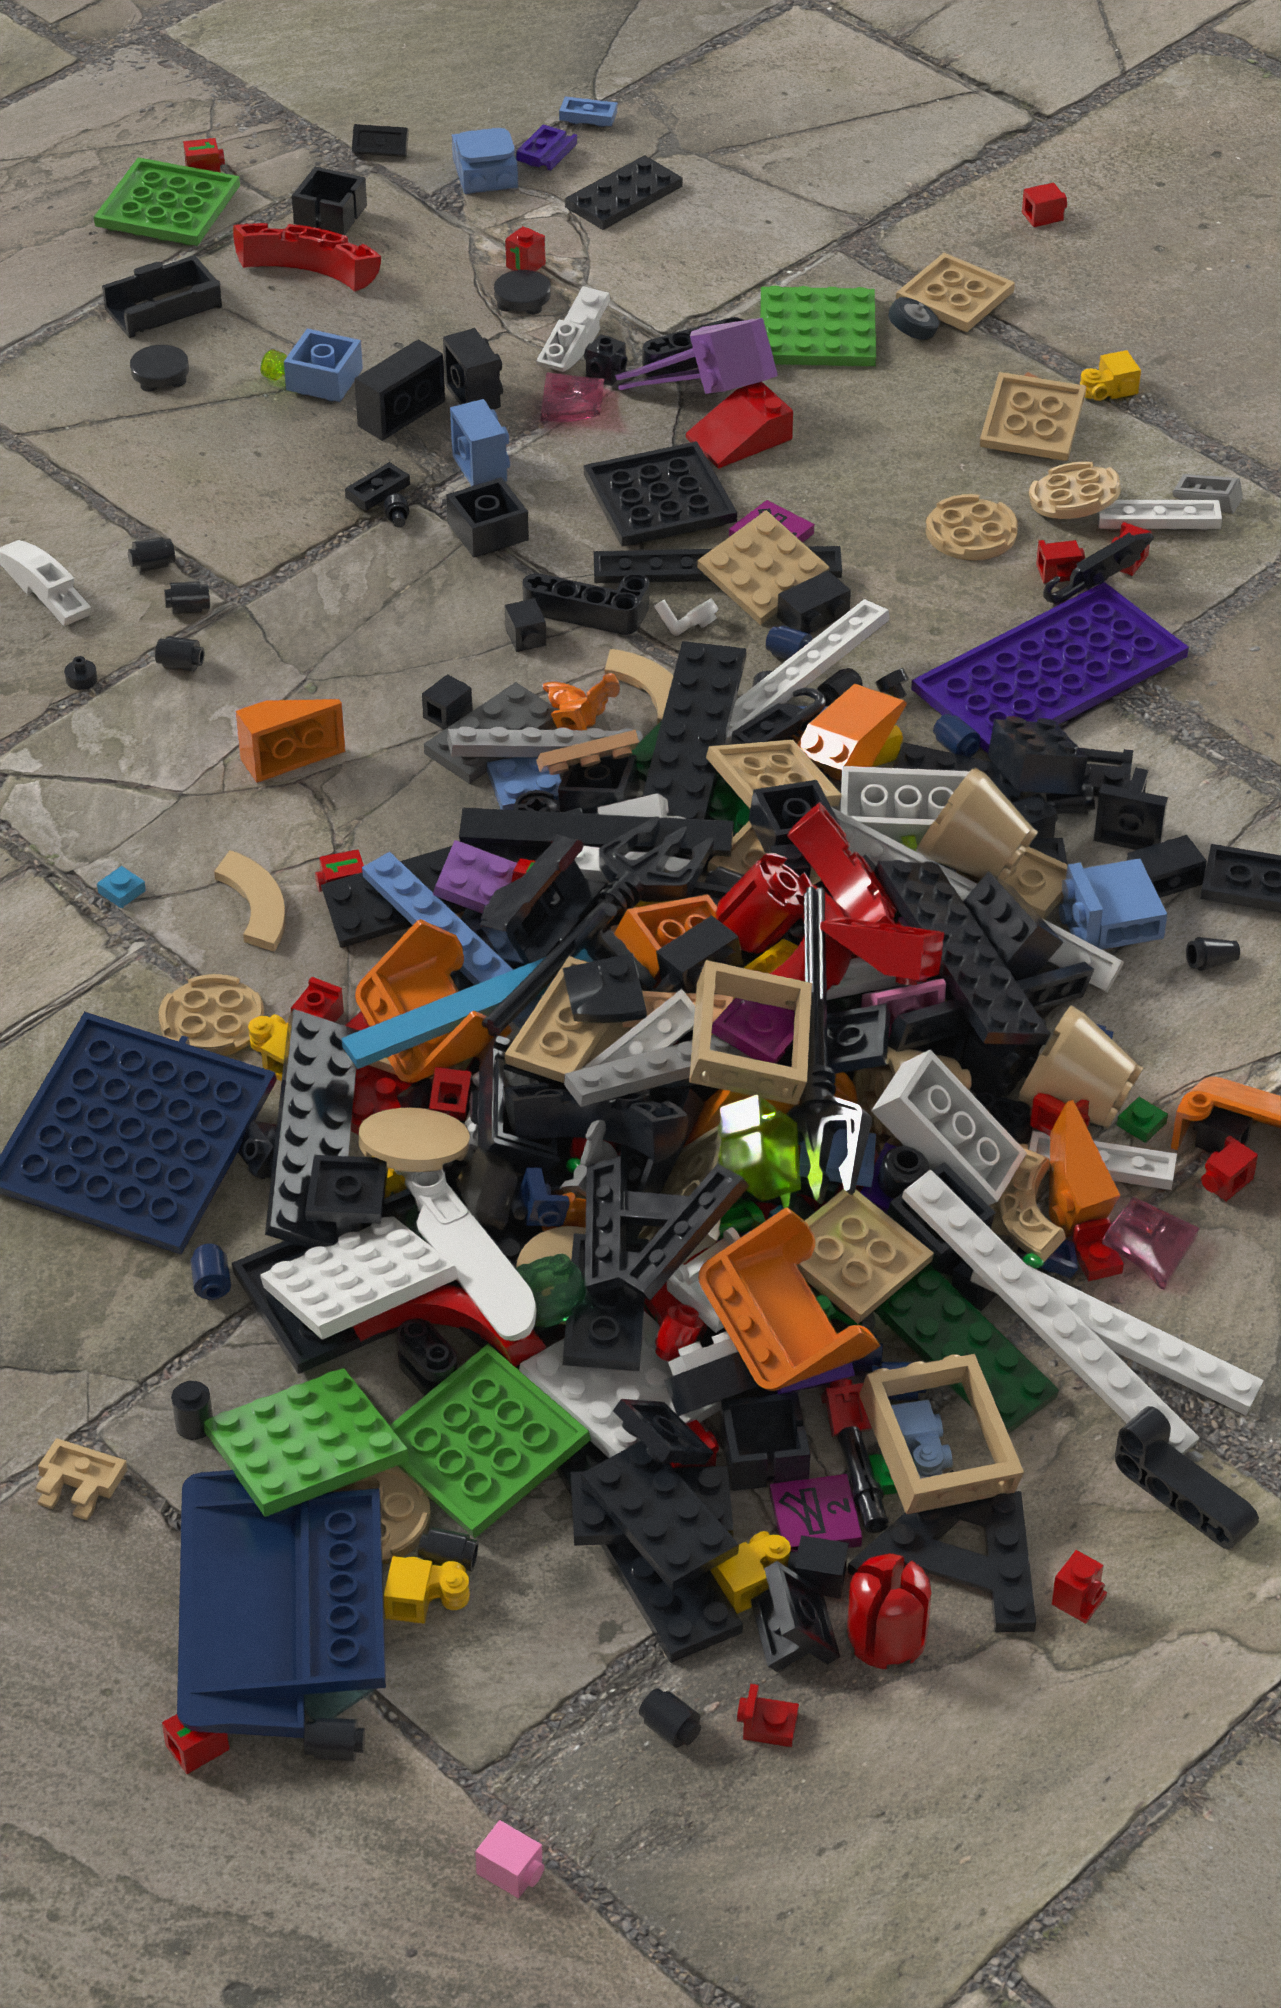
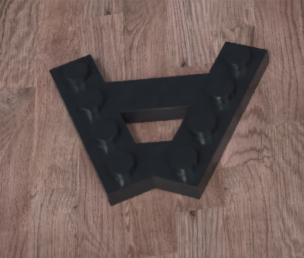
[584,1156,749,1300]
[848,1470,1036,1632]

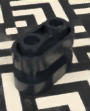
[397,1319,457,1396]

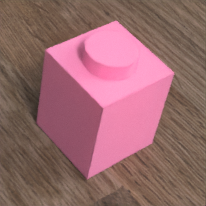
[475,1820,544,1899]

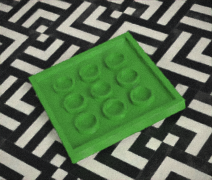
[94,157,240,246]
[760,285,876,366]
[389,1344,591,1539]
[204,1368,409,1517]

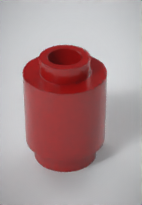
[655,1304,703,1362]

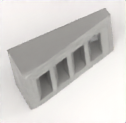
[1173,474,1243,514]

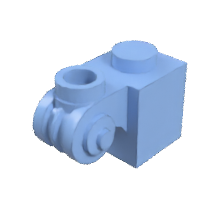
[891,1400,953,1479]

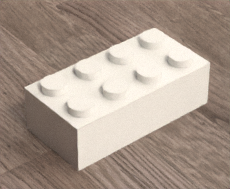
[840,766,970,847]
[871,1050,1027,1205]

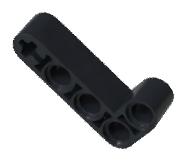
[642,317,744,377]
[522,573,649,635]
[664,1352,759,1416]
[1115,1406,1259,1549]

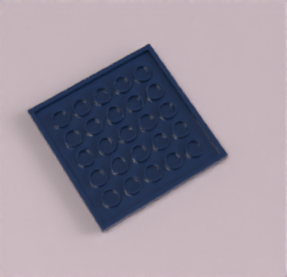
[0,1011,277,1255]

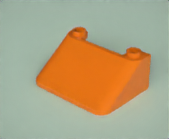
[355,919,512,1083]
[1171,1077,1281,1151]
[698,1207,880,1391]

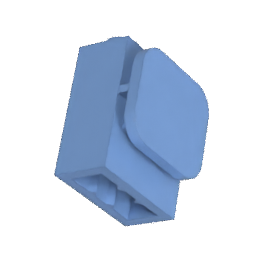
[452,128,518,194]
[1083,859,1167,950]

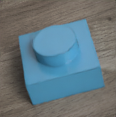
[97,866,146,908]

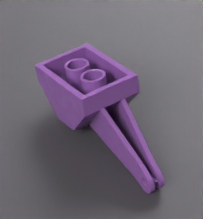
[615,318,778,394]

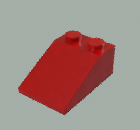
[686,381,793,469]
[820,917,944,985]

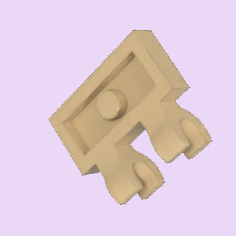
[36,1438,127,1520]

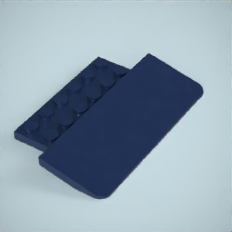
[177,1470,386,1738]

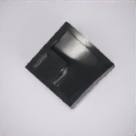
[563,953,647,1023]

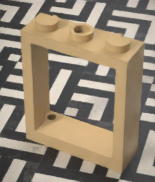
[689,960,812,1105]
[859,1354,1024,1515]

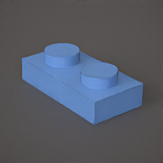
[559,97,617,127]

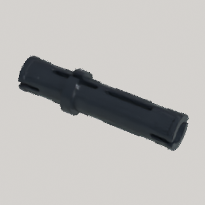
[837,1426,890,1533]

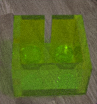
[718,1095,801,1201]

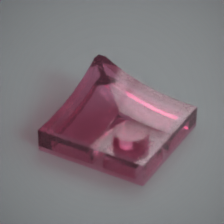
[540,373,604,422]
[1102,1197,1200,1290]

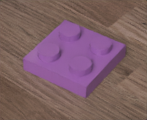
[433,840,517,914]

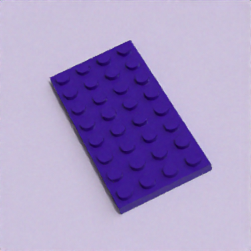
[911,582,1189,753]

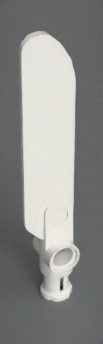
[394,1169,537,1341]

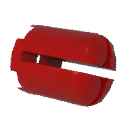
[715,853,813,954]
[847,1553,932,1669]

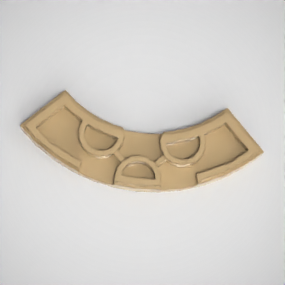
[605,649,673,725]
[214,850,285,952]
[998,1147,1066,1262]

